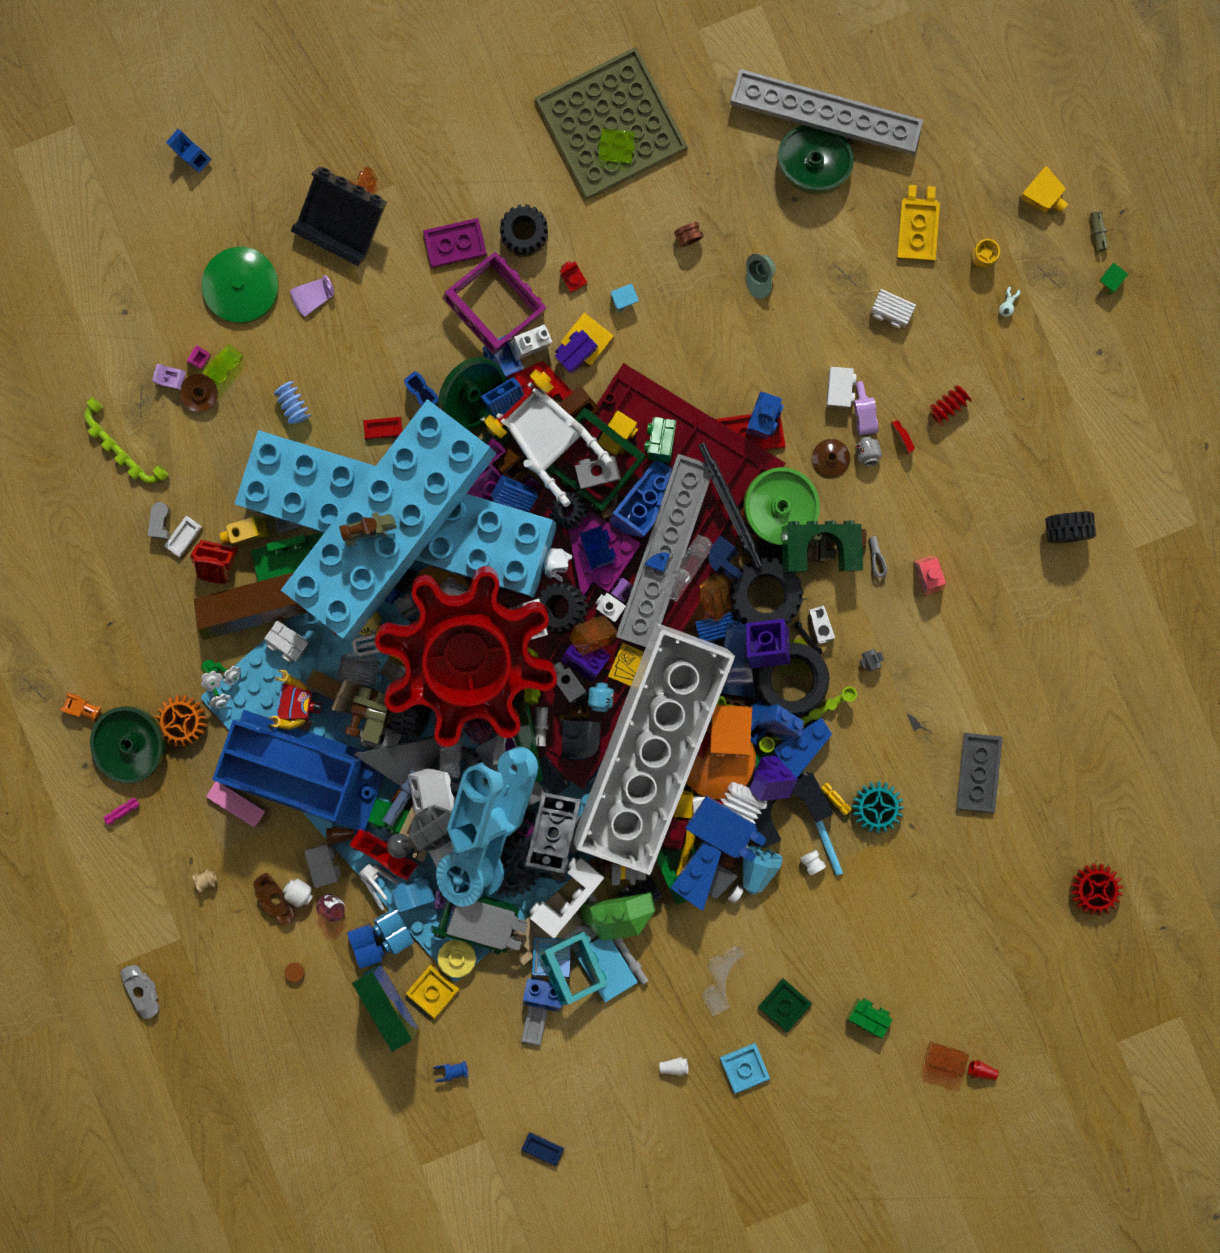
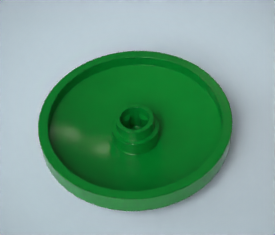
[202,247,279,324]

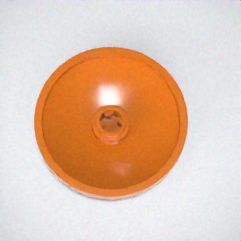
[686,722,756,799]

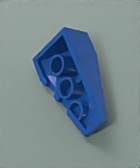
[609,461,672,537]

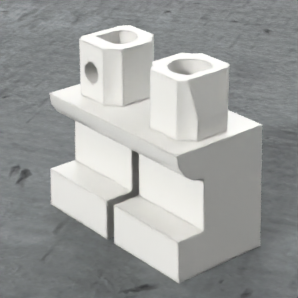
[508,324,553,361]

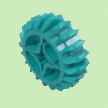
[852,781,904,833]

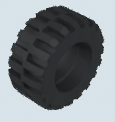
[729,558,803,625]

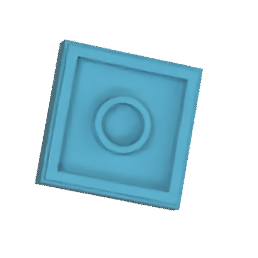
[720,1043,770,1094]

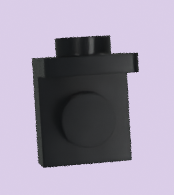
[755,540,782,559]

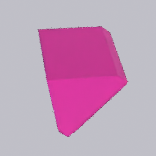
[187,345,211,370]

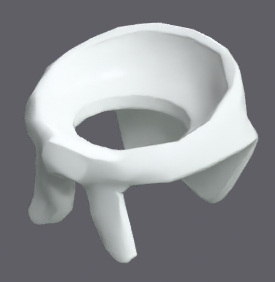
[544,548,573,582]

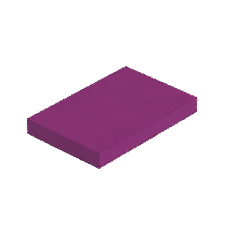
[423,218,487,268]

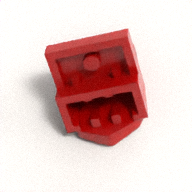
[190,540,238,584]

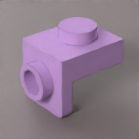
[152,364,186,390]

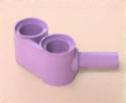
[854,381,879,436]

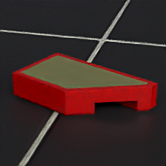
[892,420,915,454]

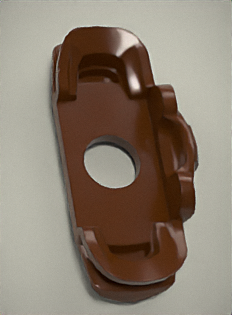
[254,873,297,925]

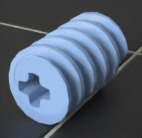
[274,381,312,424]

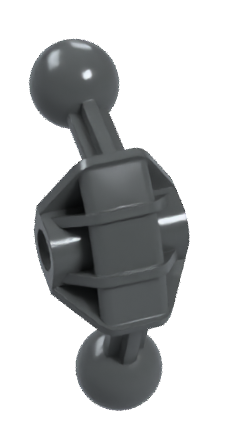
[387,805,453,858]

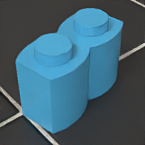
[391,876,436,913]
[373,908,414,955]

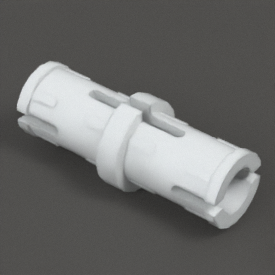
[533,707,549,746]

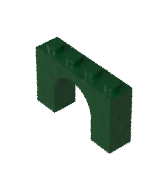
[782,520,863,573]

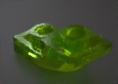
[202,344,243,386]

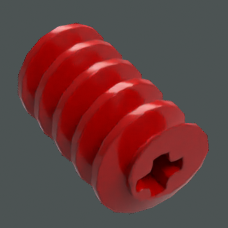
[930,385,972,426]

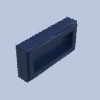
[521,1131,564,1166]

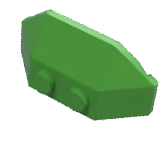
[580,892,655,941]

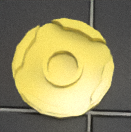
[438,939,476,977]

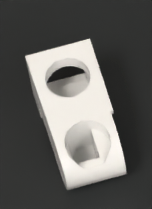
[809,606,835,645]

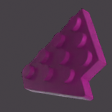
[566,507,641,596]

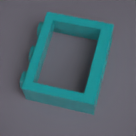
[538,932,607,1006]

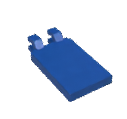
[685,795,767,862]

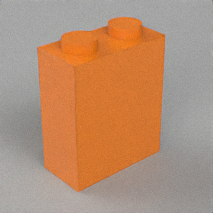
[711,705,752,758]

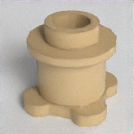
[192,869,217,893]

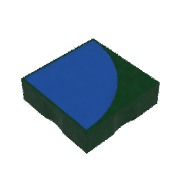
[352,962,419,1052]

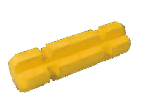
[821,783,852,815]

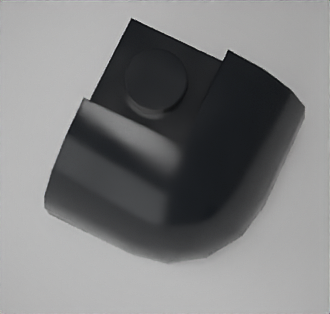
[561,720,602,760]

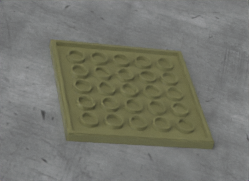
[535,47,688,200]

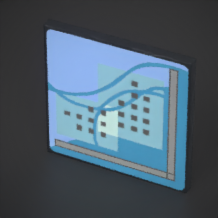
[531,937,572,978]

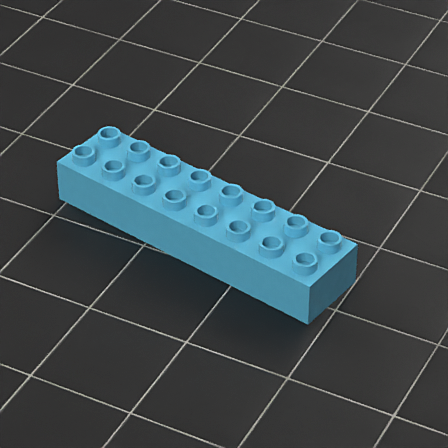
[235,430,558,599]

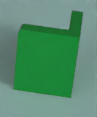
[1099,262,1128,295]

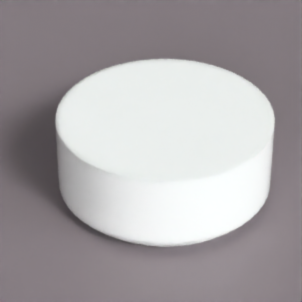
[727,884,743,904]

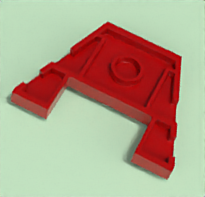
[508,360,573,400]

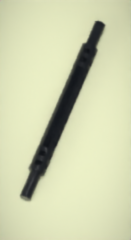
[698,442,763,568]

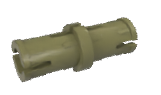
[1090,211,1109,251]

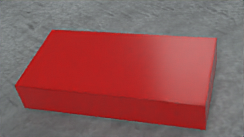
[363,417,403,440]

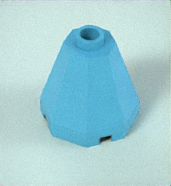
[743,845,783,894]

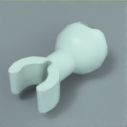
[999,287,1020,317]

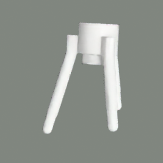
[359,864,399,910]

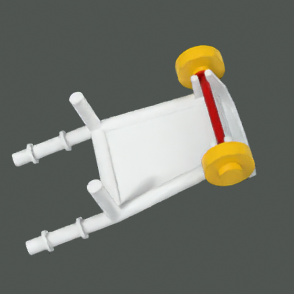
[484,370,613,507]

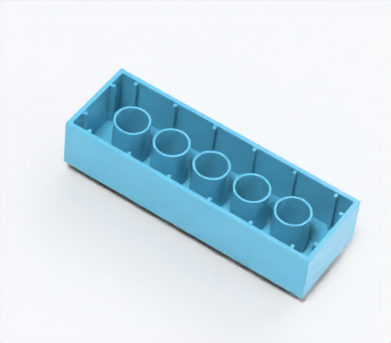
[281,399,496,642]

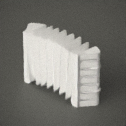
[720,782,767,848]

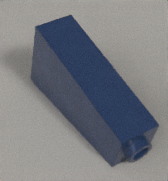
[721,621,756,698]

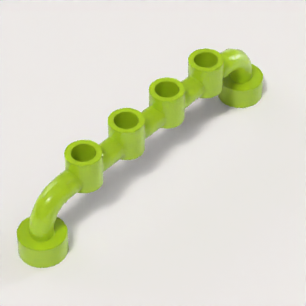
[84,397,169,484]
[759,686,857,752]

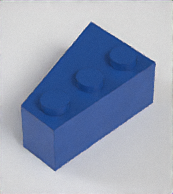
[773,718,832,778]
[670,840,721,911]

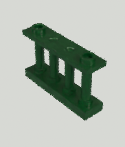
[431,896,520,954]

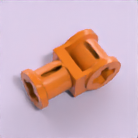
[60,692,102,723]

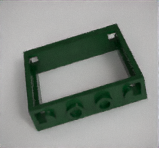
[546,408,647,511]

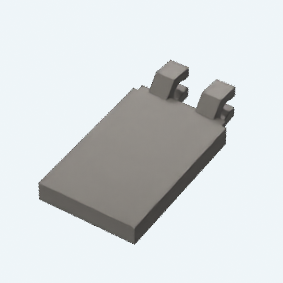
[447,901,528,950]

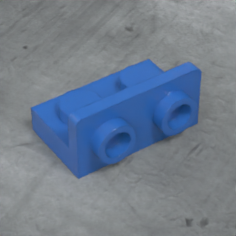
[482,335,524,378]

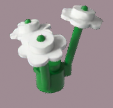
[201,660,241,709]

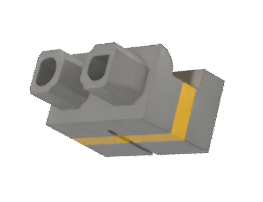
[611,862,646,885]

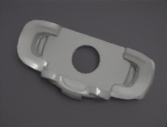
[120,965,159,1019]

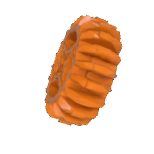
[155,695,207,747]

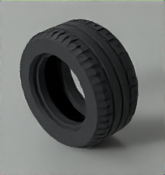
[755,643,830,716]

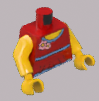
[268,670,322,730]

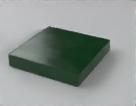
[758,978,812,1033]

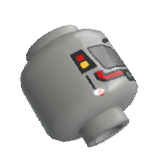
[855,437,882,467]

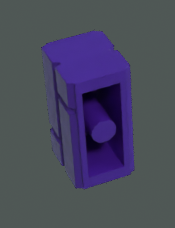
[555,330,598,374]

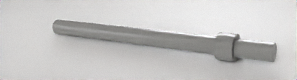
[581,886,649,985]

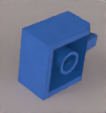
[745,392,784,440]

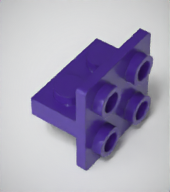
[561,634,610,682]

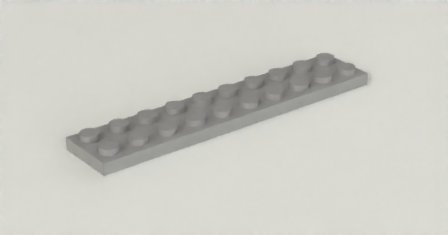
[730,69,923,156]
[616,454,711,647]

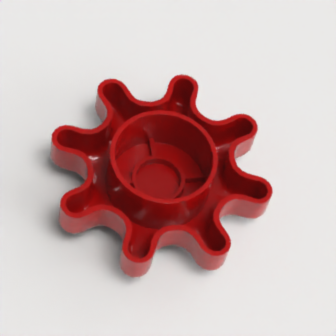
[375,566,557,747]

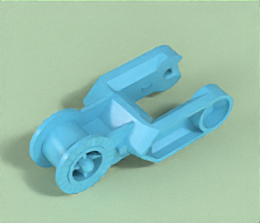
[436,747,538,907]

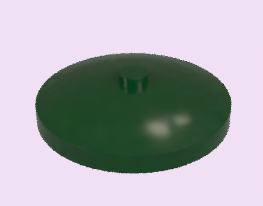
[777,125,854,194]
[438,357,506,430]
[90,706,165,783]

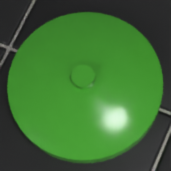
[744,467,820,545]

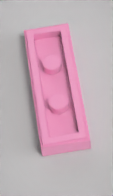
[206,781,266,828]

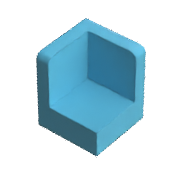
[611,283,639,312]

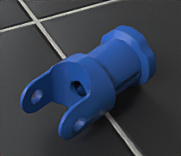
[433,1061,469,1082]

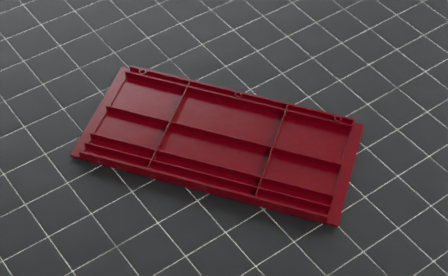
[472,363,786,789]

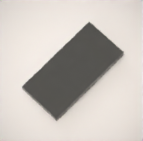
[956,733,1003,813]

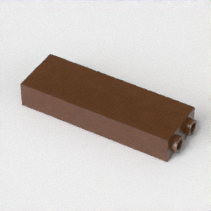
[194,572,308,640]

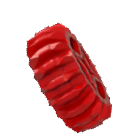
[1070,863,1123,916]

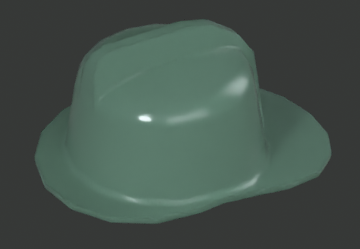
[746,254,776,299]

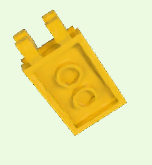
[897,185,940,261]

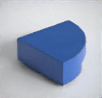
[645,553,670,572]

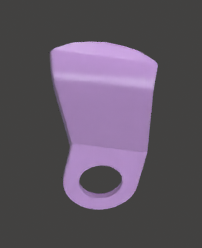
[290,275,334,317]

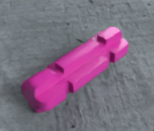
[103,798,139,825]

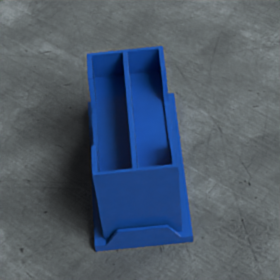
[212,710,384,831]

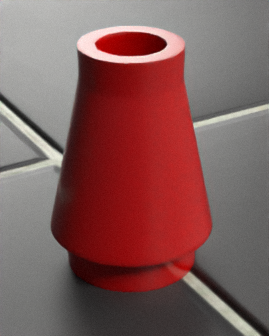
[968,1060,998,1081]

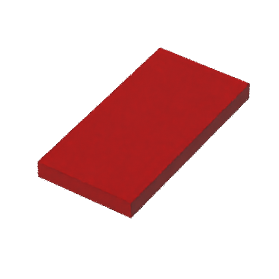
[715,414,786,450]

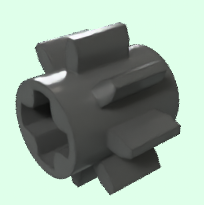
[859,649,884,672]

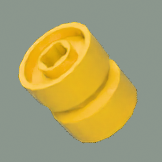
[971,239,1000,268]

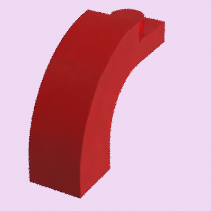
[349,829,418,881]

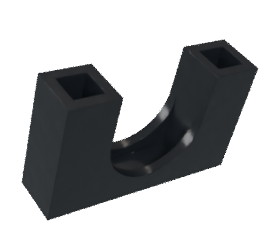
[753,771,833,849]

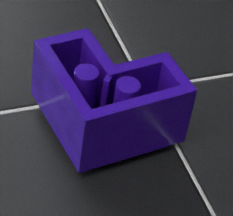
[750,756,798,801]

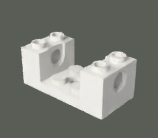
[530,856,604,938]

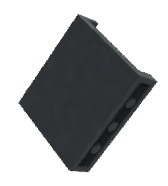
[291,167,387,266]

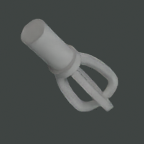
[869,536,887,578]

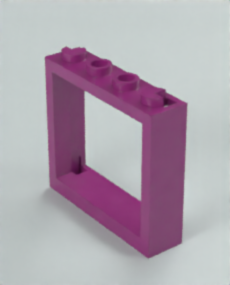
[442,252,546,355]

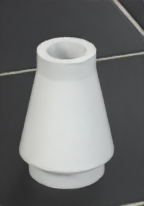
[660,1057,688,1076]

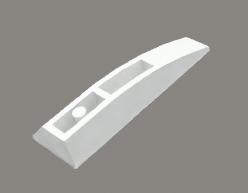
[408,769,454,867]

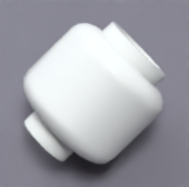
[283,879,313,908]

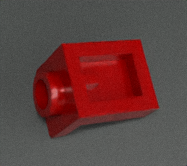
[559,261,588,293]

